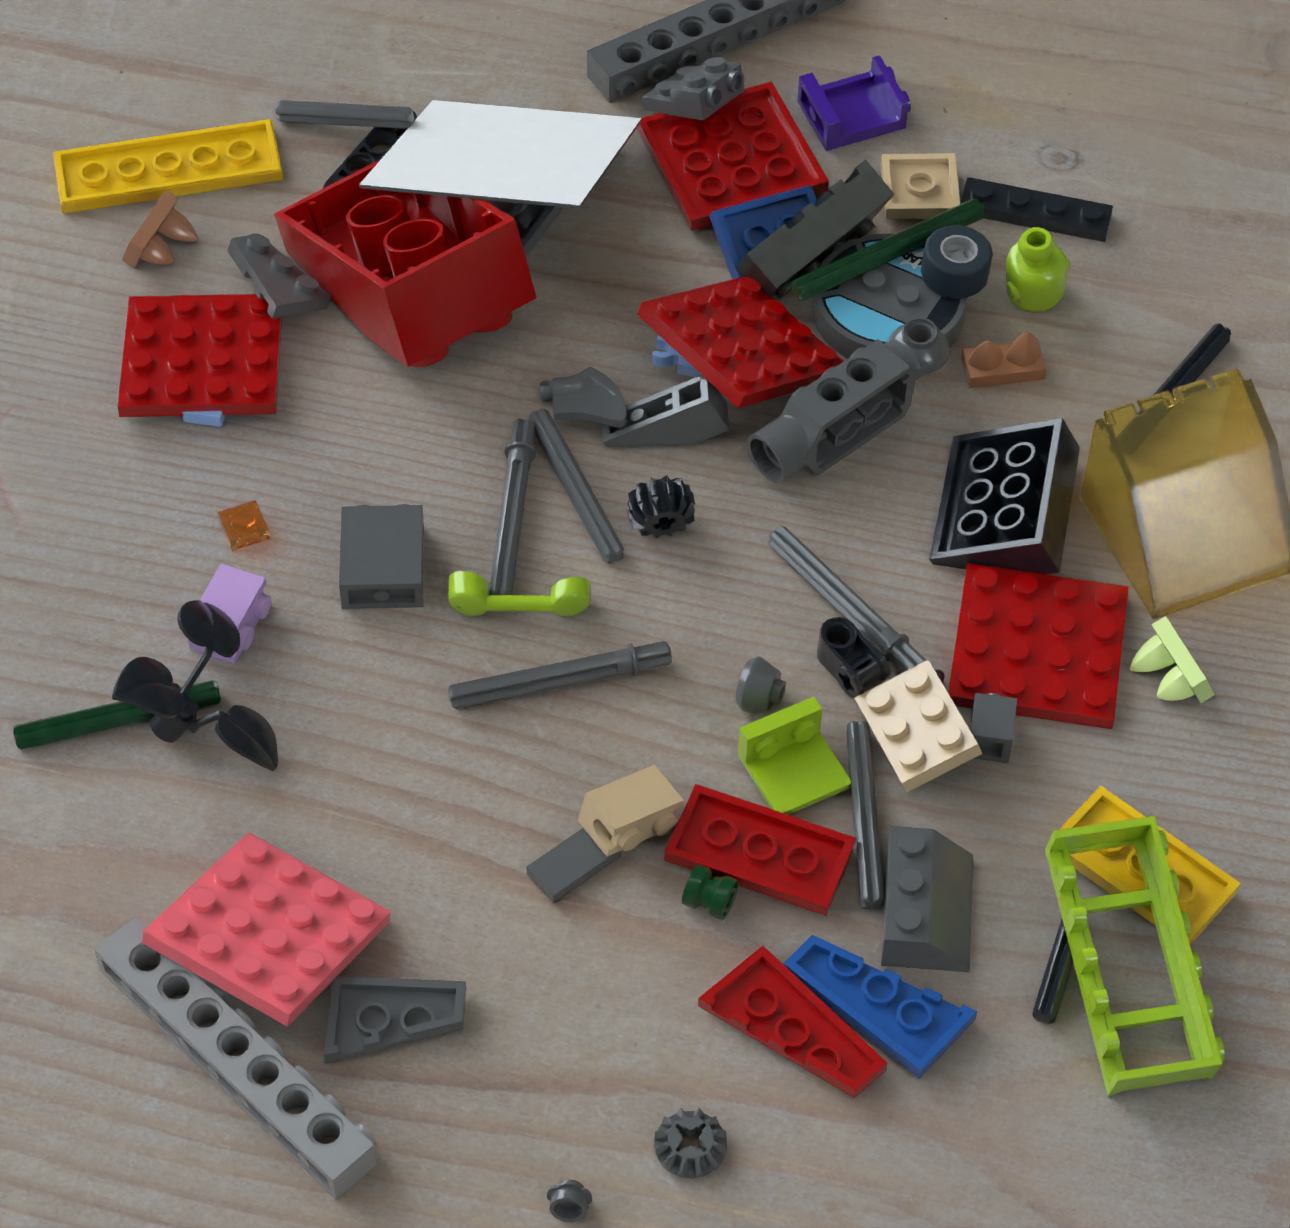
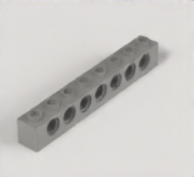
[94,916,377,1200]

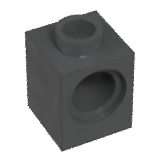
[970,693,1017,763]

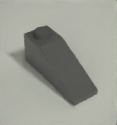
[602,375,730,447]

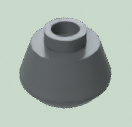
[736,656,786,712]

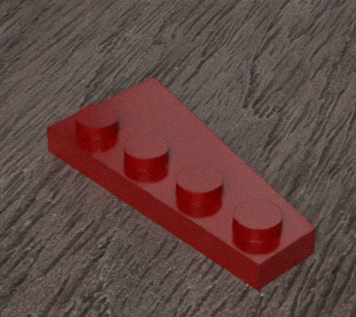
[698,946,888,1098]

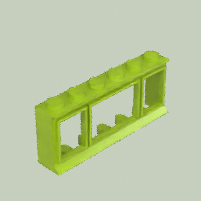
[1045,816,1225,1097]

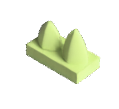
[1130,616,1215,703]

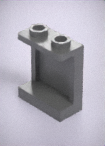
[339,504,424,609]

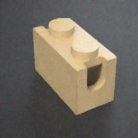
[578,764,684,857]

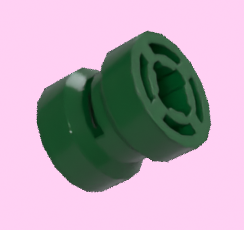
[682,864,739,921]

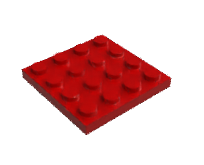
[637,81,829,231]
[637,277,844,408]
[117,294,282,417]
[948,563,1129,729]

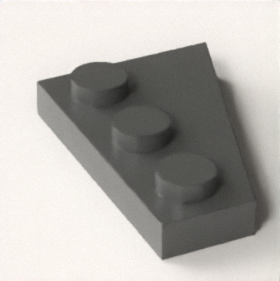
[227,233,331,319]
[324,976,467,1064]

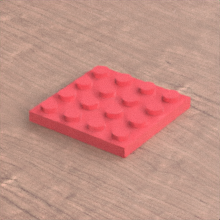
[142,832,391,1027]

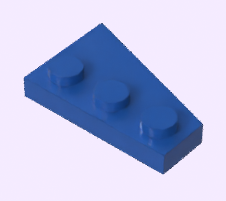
[709,185,817,279]

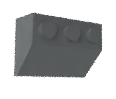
[881,826,973,972]

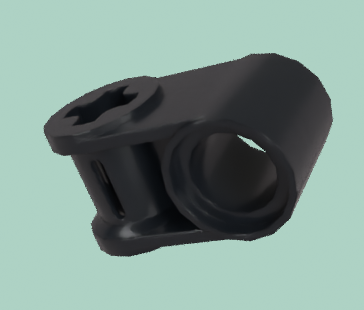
[817,617,891,698]

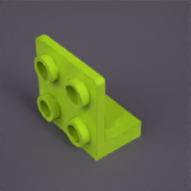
[738,696,851,815]

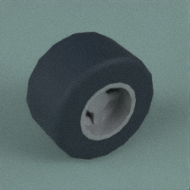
[921,225,993,299]

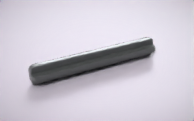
[275,100,414,129]

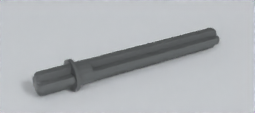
[489,418,536,595]
[769,526,926,672]
[448,641,672,709]

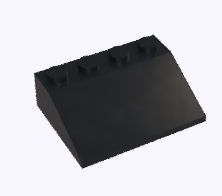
[929,418,1080,574]

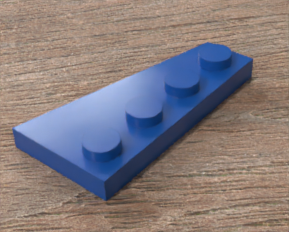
[783,935,977,1079]

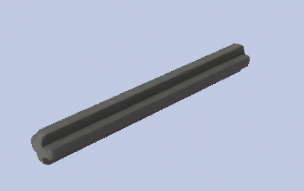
[529,408,624,564]
[846,721,884,909]

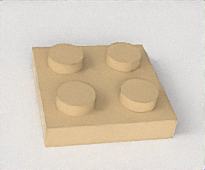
[881,153,960,219]

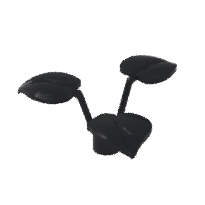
[112,600,278,771]

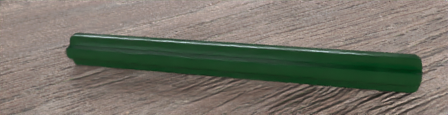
[791,198,985,301]

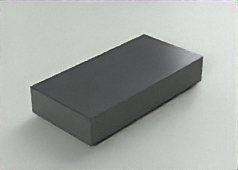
[526,828,621,904]

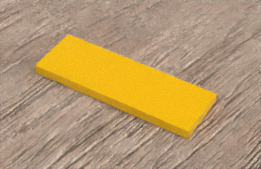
[53,119,283,214]

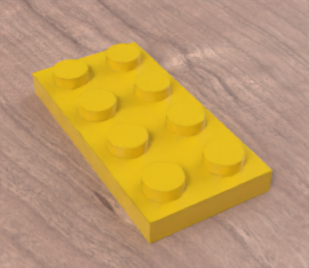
[1059,785,1241,945]

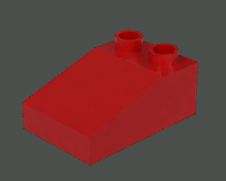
[274,159,537,367]

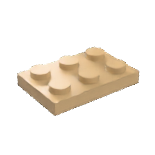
[854,660,982,793]

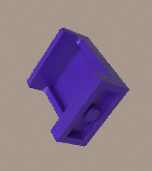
[797,55,911,151]

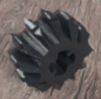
[627,475,696,538]

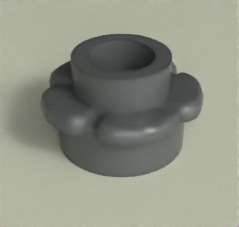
[547,1179,592,1222]

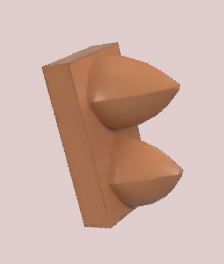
[122,190,198,268]
[961,330,1046,388]

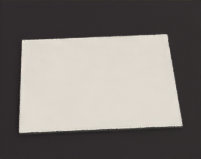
[359,100,642,209]

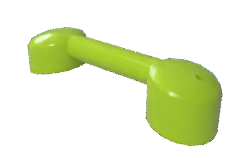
[448,571,591,617]

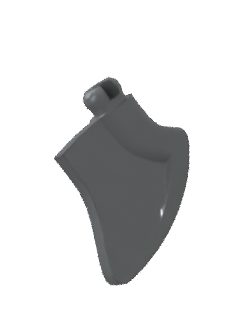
[539,367,627,428]

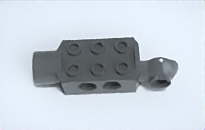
[747,317,950,483]

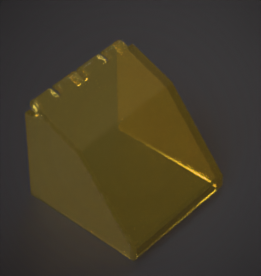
[1080,368,1290,620]

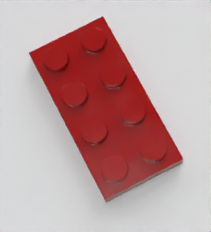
[664,784,856,916]

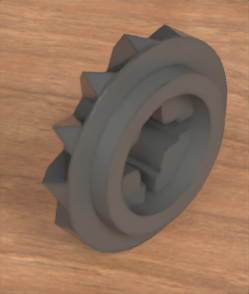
[654,1108,727,1178]

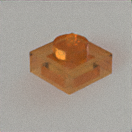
[218,500,270,551]

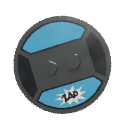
[813,234,967,359]

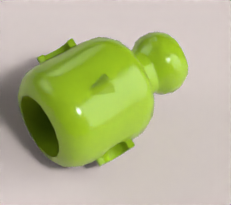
[1006,227,1071,313]

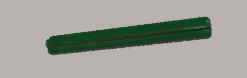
[13,680,221,749]

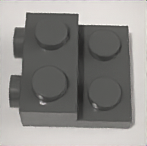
[642,57,745,120]

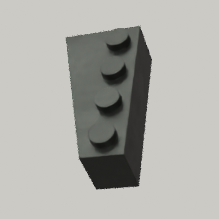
[735,159,894,299]

